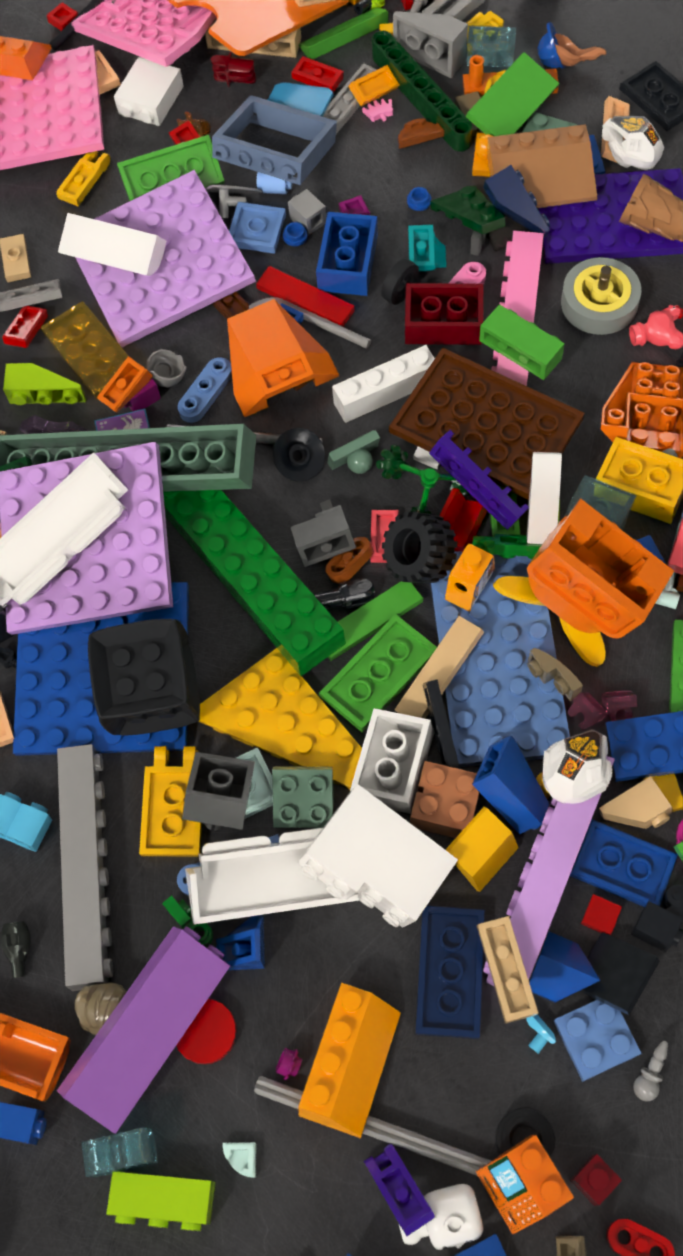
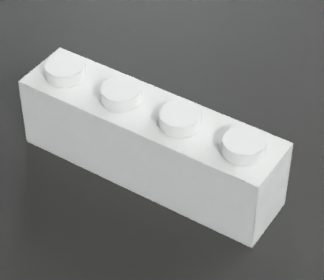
[332,345,435,423]

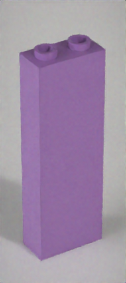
[57,926,230,1134]

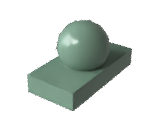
[327,430,380,474]

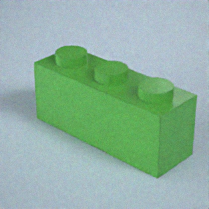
[479,304,565,380]

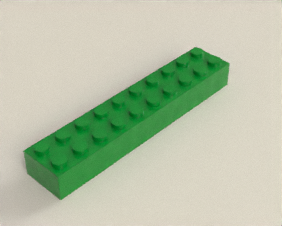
[163,490,346,676]

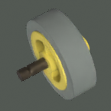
[561,257,641,335]

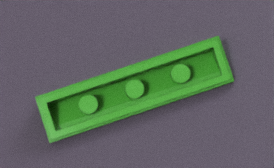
[299,7,388,60]

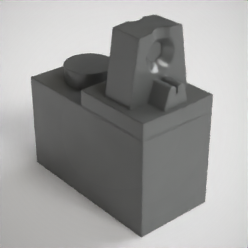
[290,499,356,567]

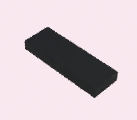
[422,679,459,768]

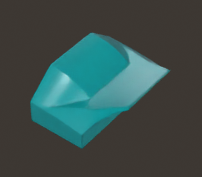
[408,225,446,272]

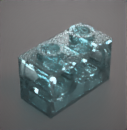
[466,26,516,67]
[81,1127,158,1178]

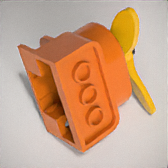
[493,498,674,667]

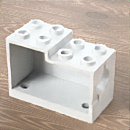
[298,784,458,928]

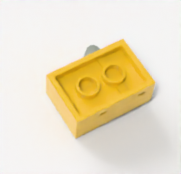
[594,437,683,524]

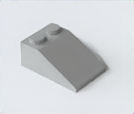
[393,11,468,78]

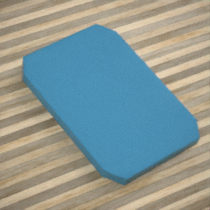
[268,82,333,117]

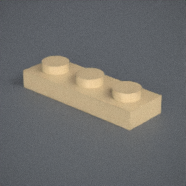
[477,916,538,1024]

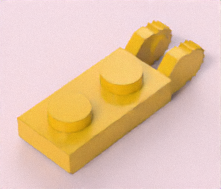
[56,151,111,207]

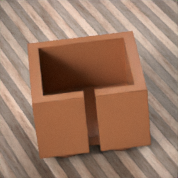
[410,761,480,838]

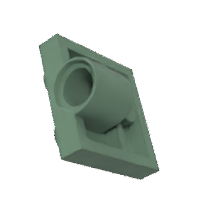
[272,767,334,828]

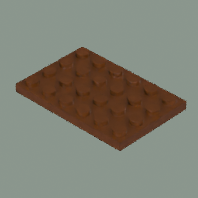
[389,348,585,500]

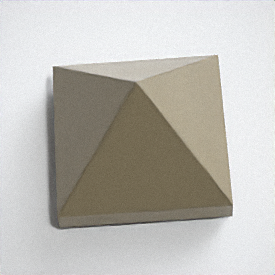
[556,1236,587,1256]

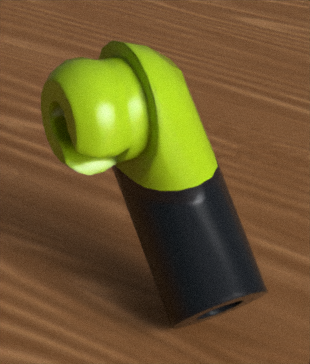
[354,0,385,15]

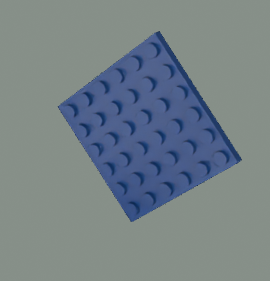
[13,582,189,756]

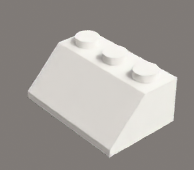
[350,708,434,814]

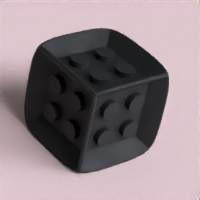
[88,619,200,736]

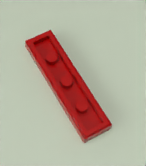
[256,266,355,327]

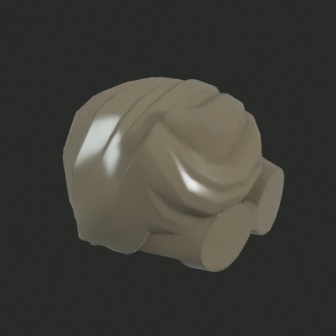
[75,983,127,1036]

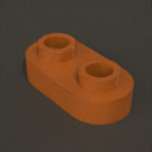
[326,537,373,584]

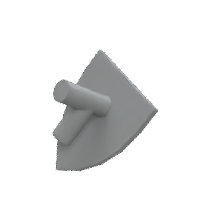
[205,185,262,219]

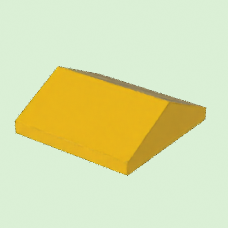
[445,807,519,892]

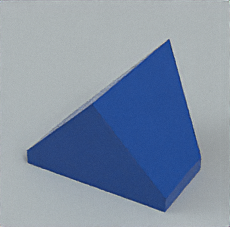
[216,914,265,971]
[529,931,601,1003]

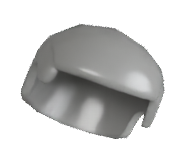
[146,349,187,388]

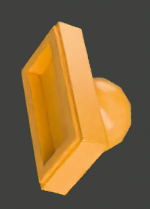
[472,133,494,177]

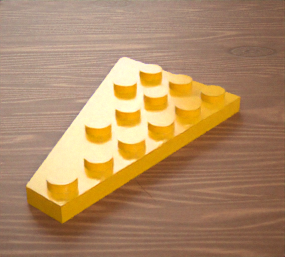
[198,648,362,790]

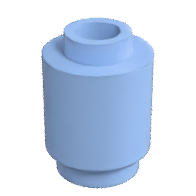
[257,172,293,194]

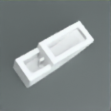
[527,452,562,544]

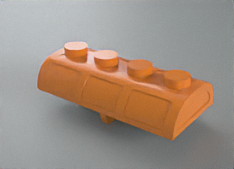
[0,1013,70,1101]

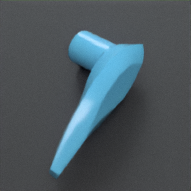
[526,1015,556,1054]

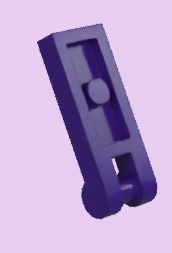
[364,1143,436,1237]

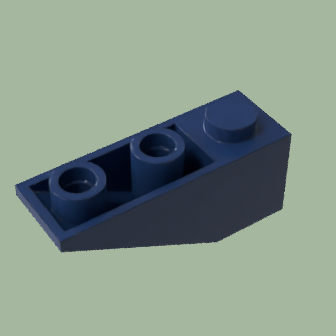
[483,165,550,238]

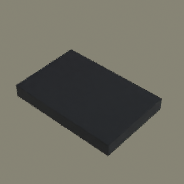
[620,61,683,131]

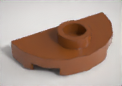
[398,118,444,149]

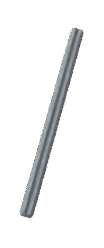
[254,1076,491,1176]

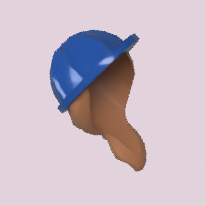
[538,22,606,69]

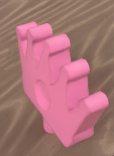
[362,99,393,122]

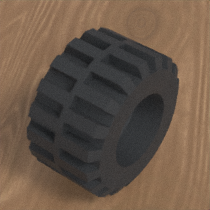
[382,512,457,584]

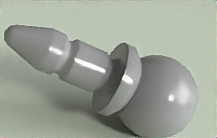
[633,1041,668,1101]

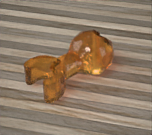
[177,111,211,137]

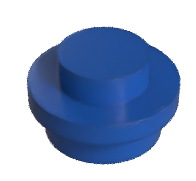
[407,187,431,211]
[283,222,307,246]

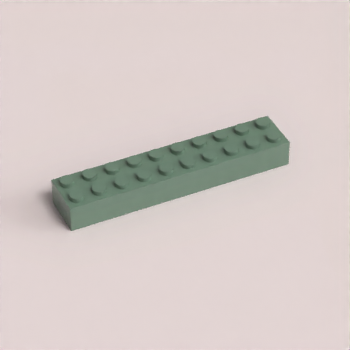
[0,424,256,492]

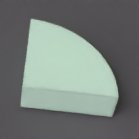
[223,1142,256,1178]

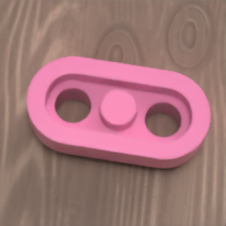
[449,262,486,284]

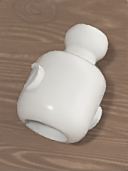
[399,1184,483,1250]

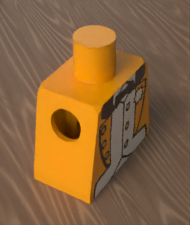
[445,544,495,612]

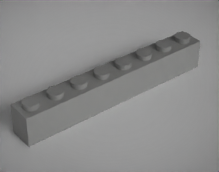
[57,744,113,991]

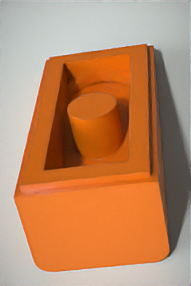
[97,356,153,413]

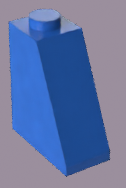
[472,735,549,834]

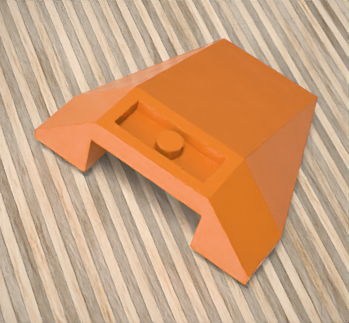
[227,299,339,418]
[601,362,683,458]

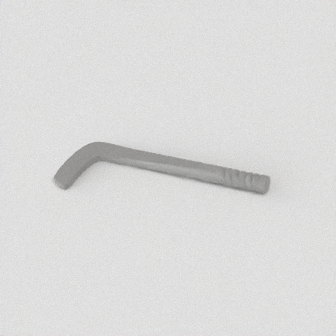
[249,297,371,349]

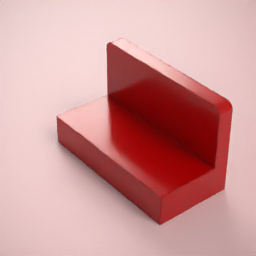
[439,488,487,552]

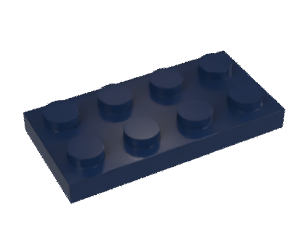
[416,906,485,1039]

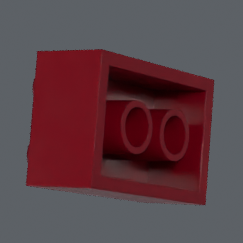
[405,283,483,345]

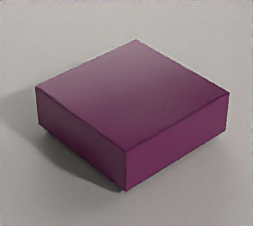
[338,195,370,215]

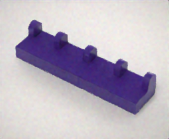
[429,430,529,530]

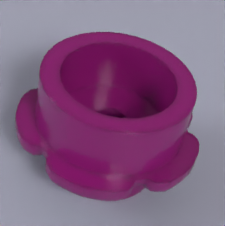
[275,1048,302,1080]

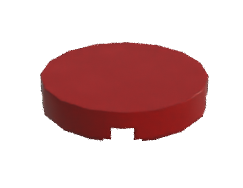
[176,999,236,1064]

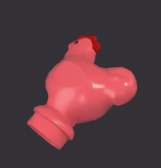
[629,305,683,350]

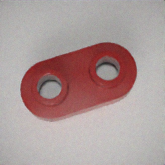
[607,1219,675,1256]

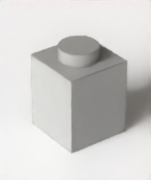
[288,189,326,235]

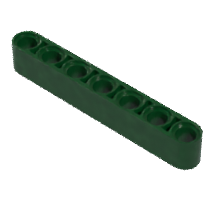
[372,31,472,152]

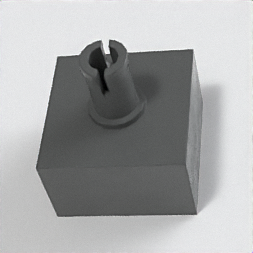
[182,752,255,830]

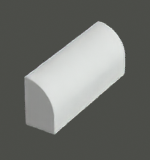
[58,213,167,276]

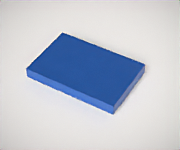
[570,819,678,907]

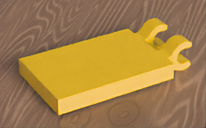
[139,746,202,857]

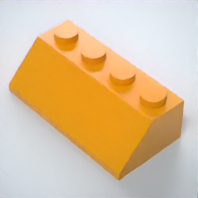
[298,983,401,1138]

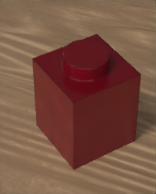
[570,1154,622,1206]

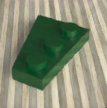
[430,185,506,234]

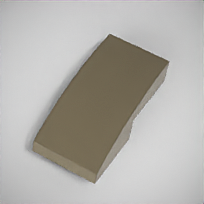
[527,648,583,701]

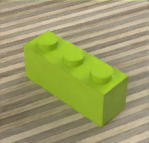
[106,1172,215,1231]

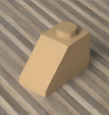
[599,776,672,829]

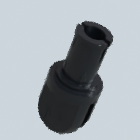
[314,578,375,609]

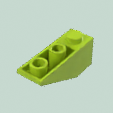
[3,363,86,405]

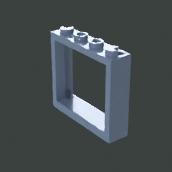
[212,95,337,185]

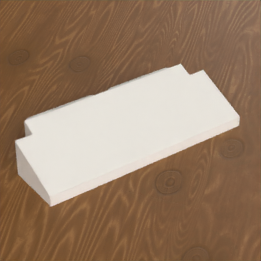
[0,452,128,607]
[185,827,359,924]

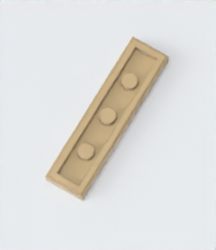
[394,616,484,719]

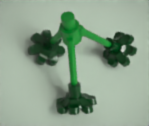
[376,445,470,515]

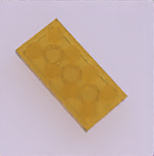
[41,301,128,399]

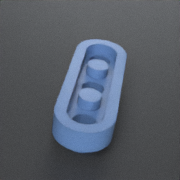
[178,357,232,423]

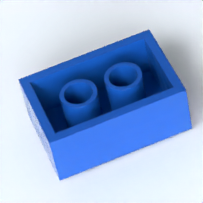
[316,212,378,296]

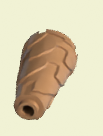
[619,174,683,242]

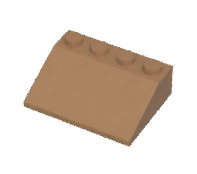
[487,124,597,213]

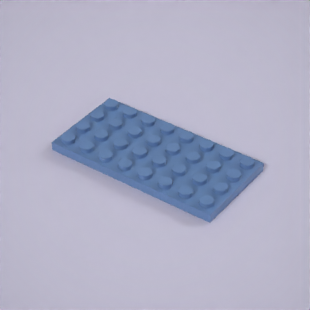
[430,551,570,768]

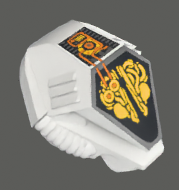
[602,116,664,170]
[543,729,612,804]

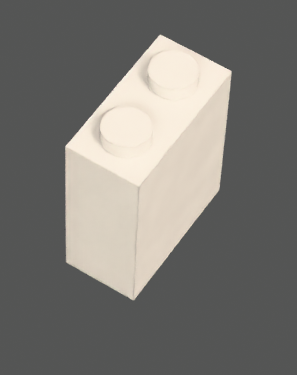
[114,57,184,126]

